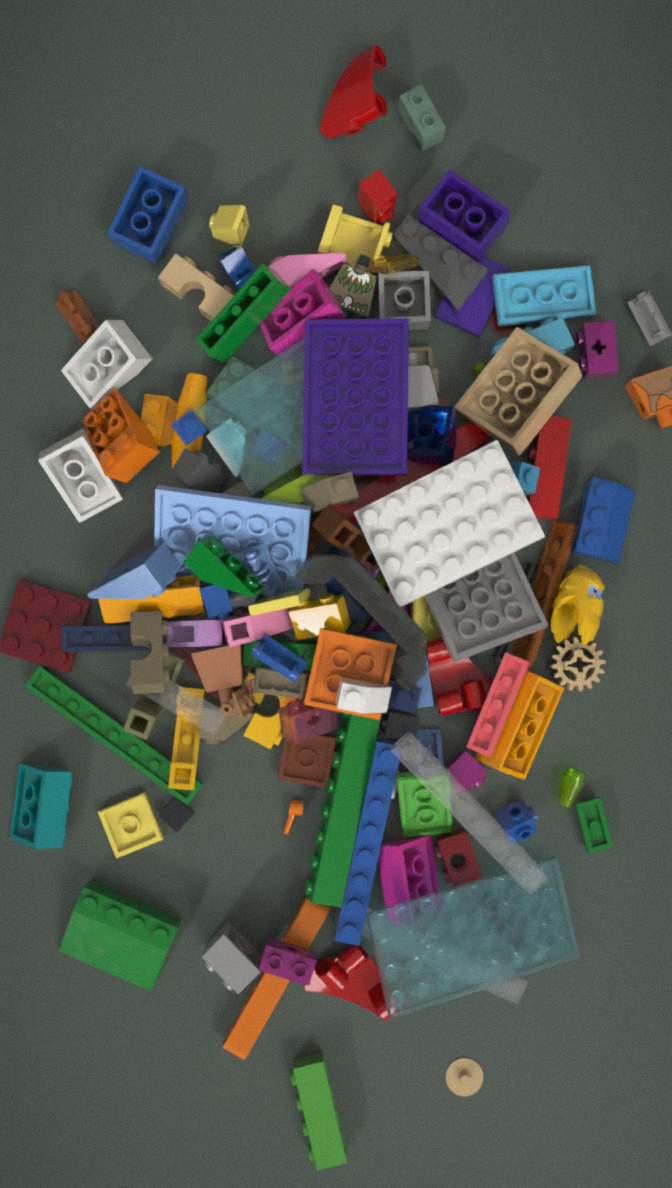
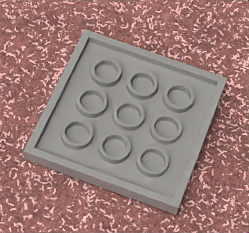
[425,552,548,662]

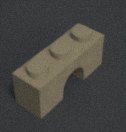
[130,611,170,694]

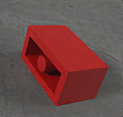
[358,169,398,224]

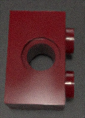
[434,827,483,890]

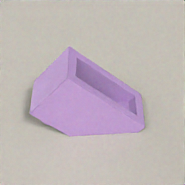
[166,620,223,647]

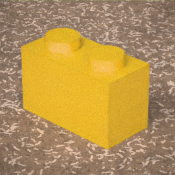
[289,594,351,640]

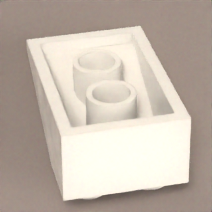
[61,320,153,409]
[38,428,123,523]

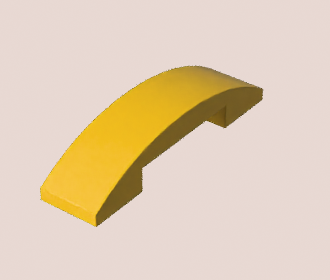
[168,687,205,790]

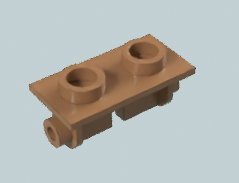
[220,687,255,718]

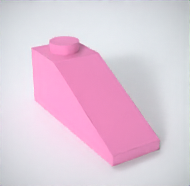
[268,253,349,287]

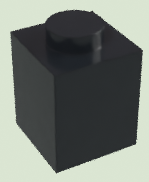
[380,710,419,743]

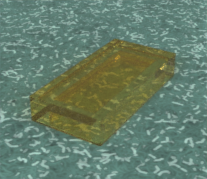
[368,253,419,275]

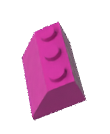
[260,269,346,362]
[378,835,443,924]

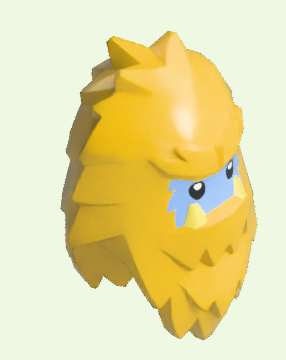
[551,564,605,645]

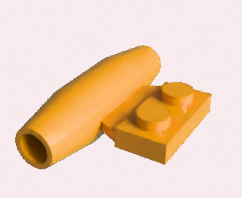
[141,373,208,468]

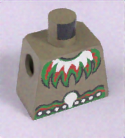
[329,254,377,319]

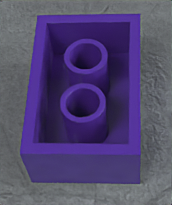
[419,169,511,263]

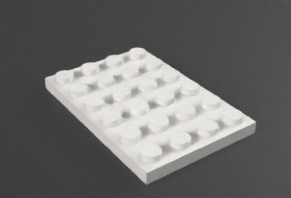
[354,440,545,608]

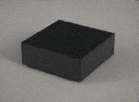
[158,797,195,833]

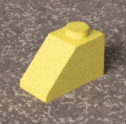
[209,205,250,247]

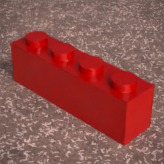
[526,416,572,521]

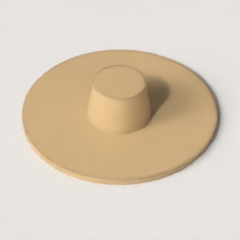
[446,1058,483,1096]

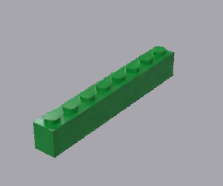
[304,712,382,908]

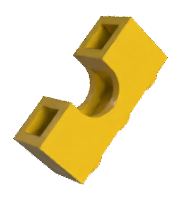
[243,687,307,749]

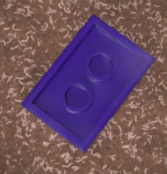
[434,257,510,337]

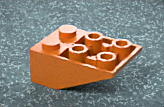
[82,388,160,483]

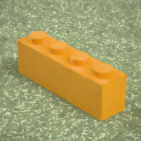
[98,575,206,624]

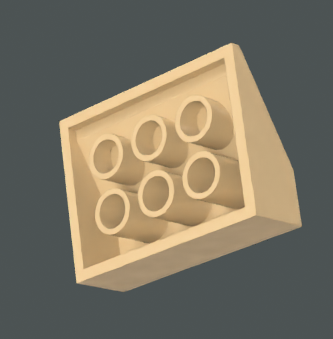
[454,327,582,456]

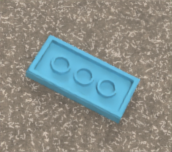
[492,265,596,326]

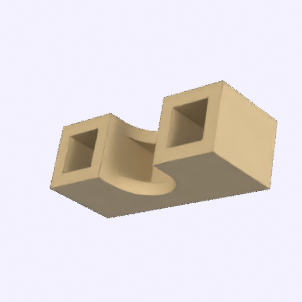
[158,254,236,321]

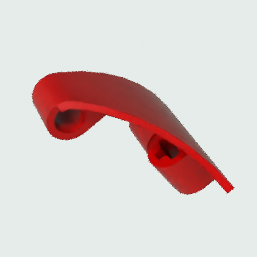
[319,45,387,139]
[424,637,494,716]
[304,944,404,1021]

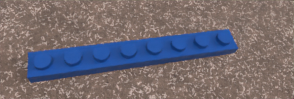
[334,740,402,946]

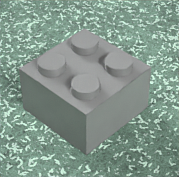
[377,271,431,330]
[202,921,262,994]

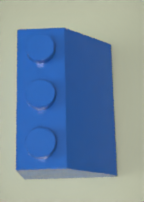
[570,477,635,564]

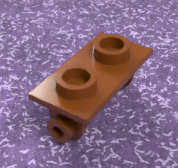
[55,289,100,344]

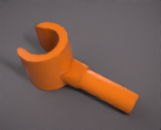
[283,800,304,835]

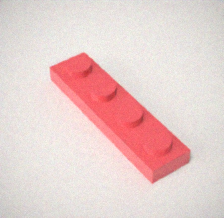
[466,652,530,758]

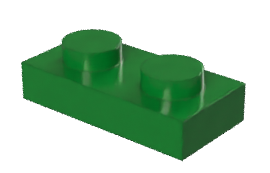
[574,796,613,853]

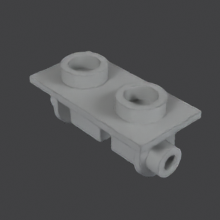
[627,291,672,346]

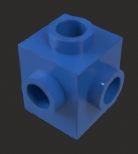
[495,799,538,845]

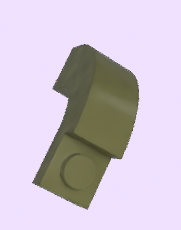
[123,650,186,740]

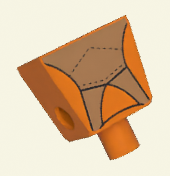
[625,366,672,429]

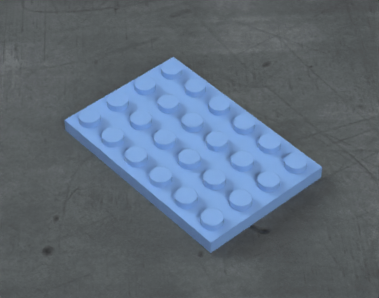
[154,485,312,596]

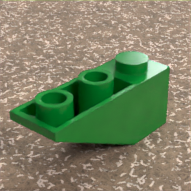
[183,535,266,598]

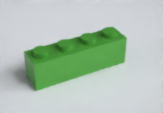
[290,1052,347,1170]

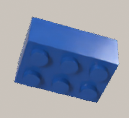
[107,166,189,265]

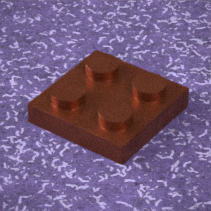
[278,729,336,788]

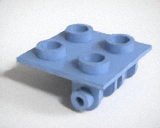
[232,543,285,602]

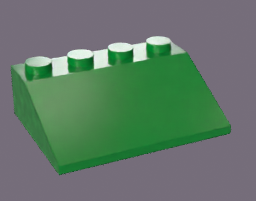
[59,880,182,991]

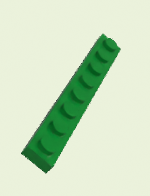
[25,666,203,806]

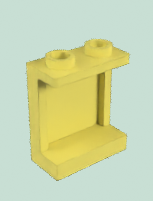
[318,204,393,275]

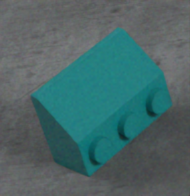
[10,763,72,849]

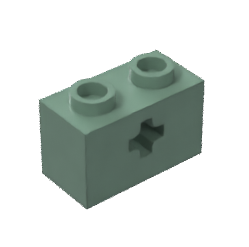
[398,84,446,152]

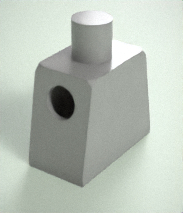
[408,353,439,413]

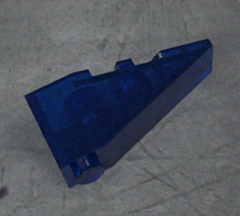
[407,405,456,466]

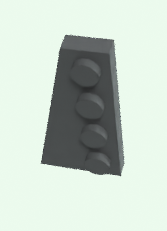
[393,215,488,312]

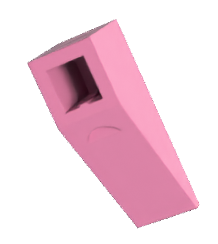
[221,607,293,647]

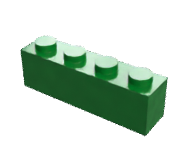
[195,263,291,363]

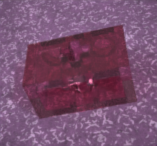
[278,700,338,745]

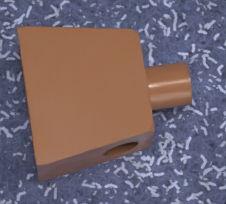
[192,644,244,704]

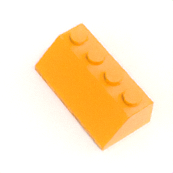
[475,671,564,780]

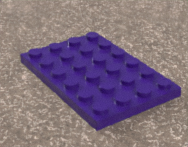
[302,318,409,475]

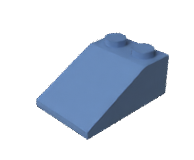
[87,542,181,599]

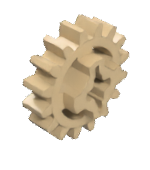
[549,637,606,692]

